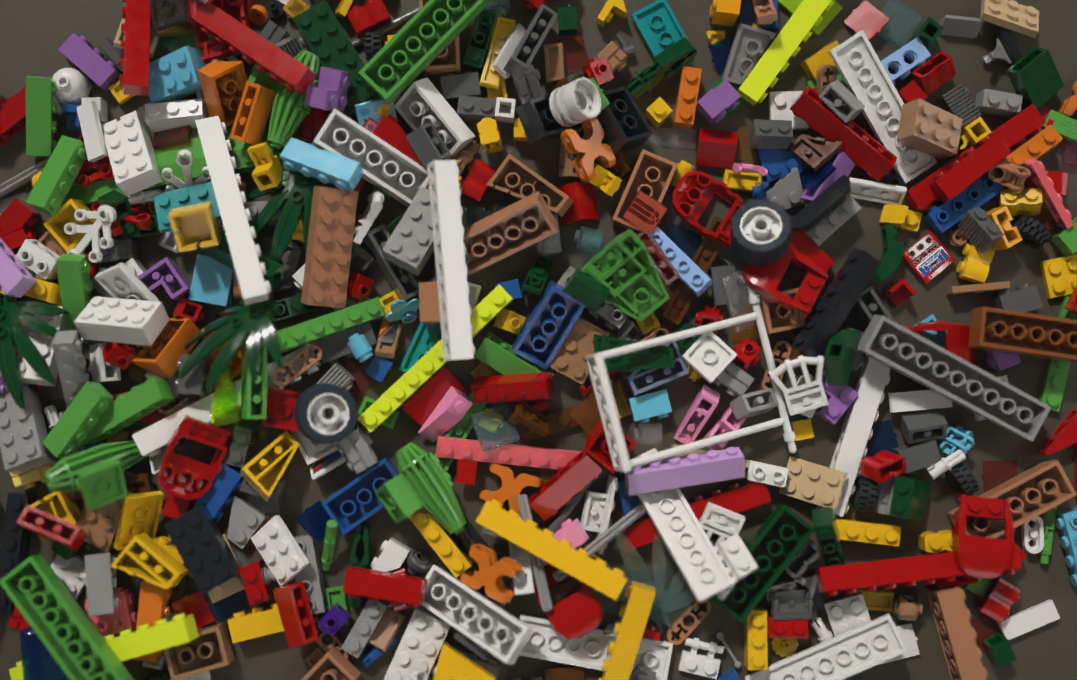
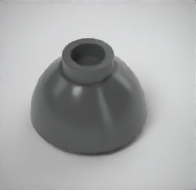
[407,549,433,575]

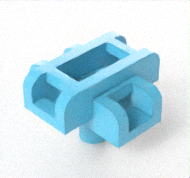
[938,425,975,456]

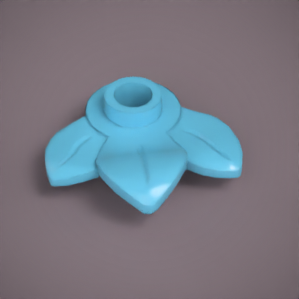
[385,299,420,323]

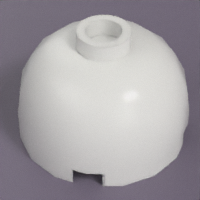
[53,67,92,105]

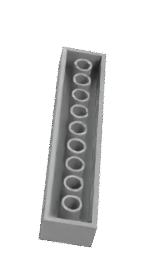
[857,315,1051,442]

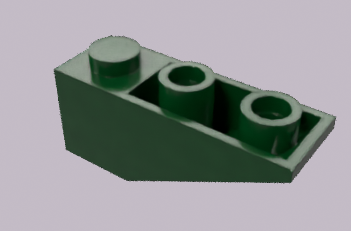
[463,10,497,75]
[812,507,845,567]

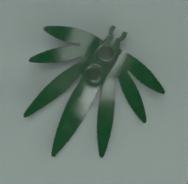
[247,165,358,263]
[0,293,69,409]
[178,299,283,393]

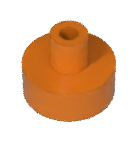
[248,5,269,25]

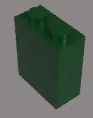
[1006,47,1064,109]
[889,476,931,521]

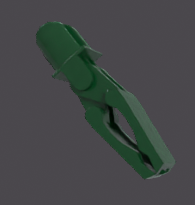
[625,37,697,101]
[347,523,372,608]

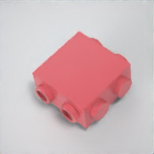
[85,587,138,637]

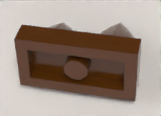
[509,401,550,437]

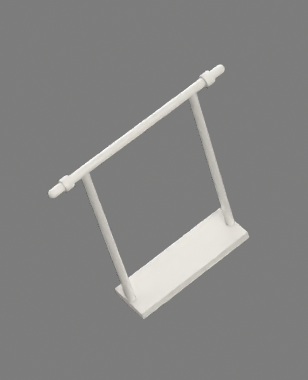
[585,286,797,472]

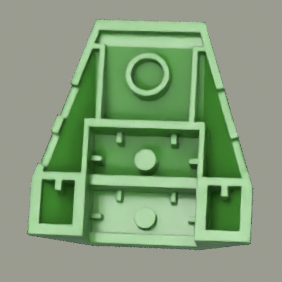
[581,229,670,322]

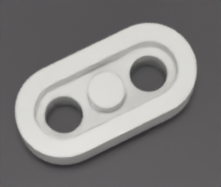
[1021,516,1044,554]

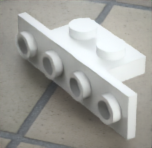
[580,474,619,555]

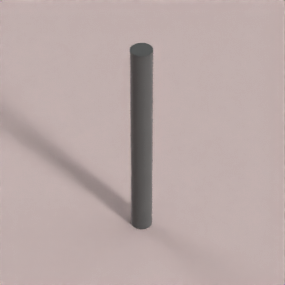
[352,7,419,49]

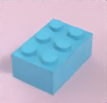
[149,45,205,104]

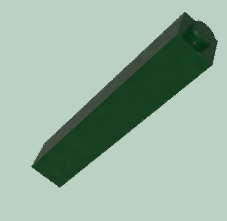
[196,232,284,290]

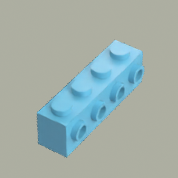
[280,137,363,192]
[1055,507,1077,588]

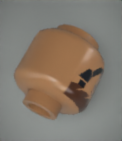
[893,594,923,621]

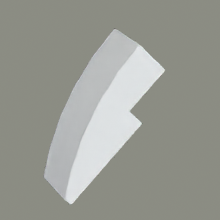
[888,389,953,413]

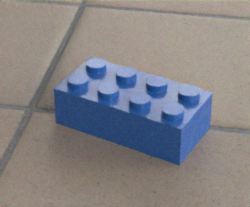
[512,280,585,370]
[321,457,400,535]

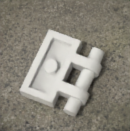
[678,637,724,679]

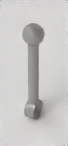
[716,632,742,669]

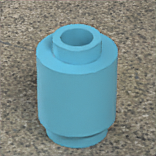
[347,333,374,363]

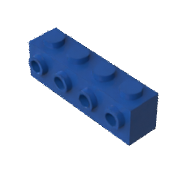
[923,172,1004,235]

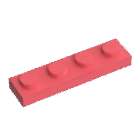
[1023,159,1074,229]

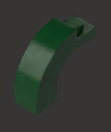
[867,223,904,286]

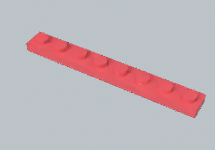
[436,436,581,470]

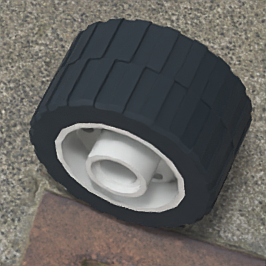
[731,200,792,266]
[293,383,358,444]

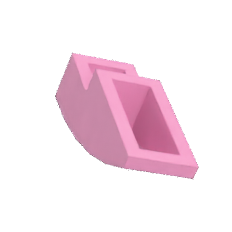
[703,406,746,451]

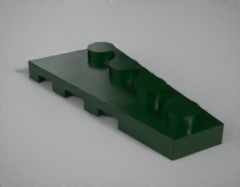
[593,334,675,372]

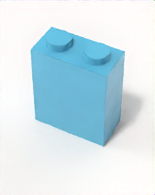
[188,254,234,307]

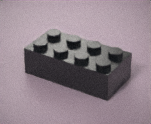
[164,503,240,594]

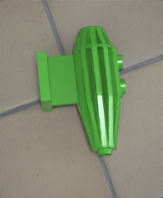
[248,50,320,150]
[44,439,147,511]
[374,442,467,535]

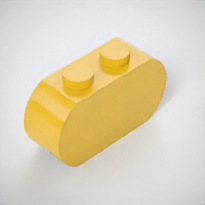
[24,277,62,306]

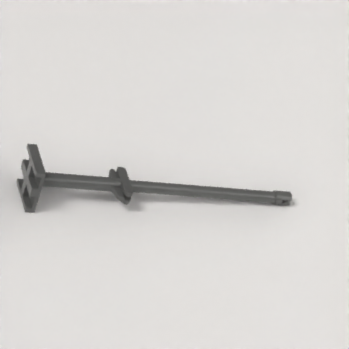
[453,465,604,661]

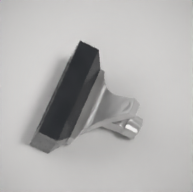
[983,28,1023,65]
[794,566,826,608]

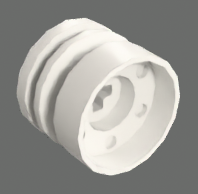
[549,77,602,127]

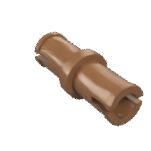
[456,141,480,173]

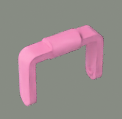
[732,163,768,176]

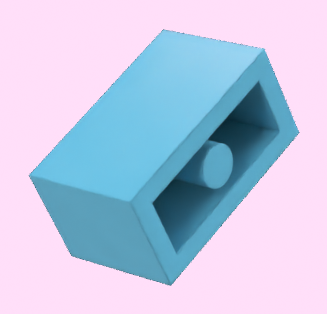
[628,389,672,424]

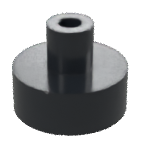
[265,0,285,21]

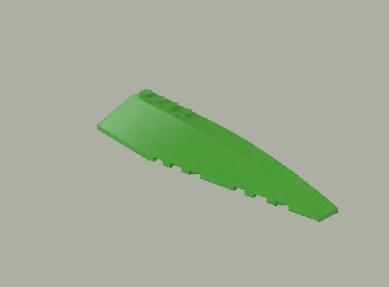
[60,110,283,208]

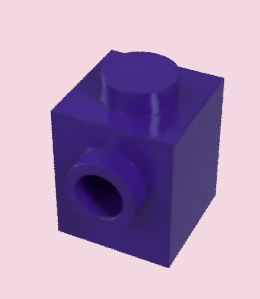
[318,603,351,636]

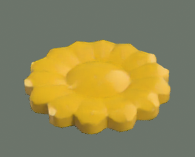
[771,638,799,657]

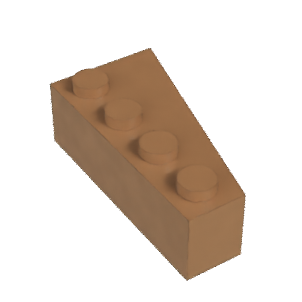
[486,154,574,217]

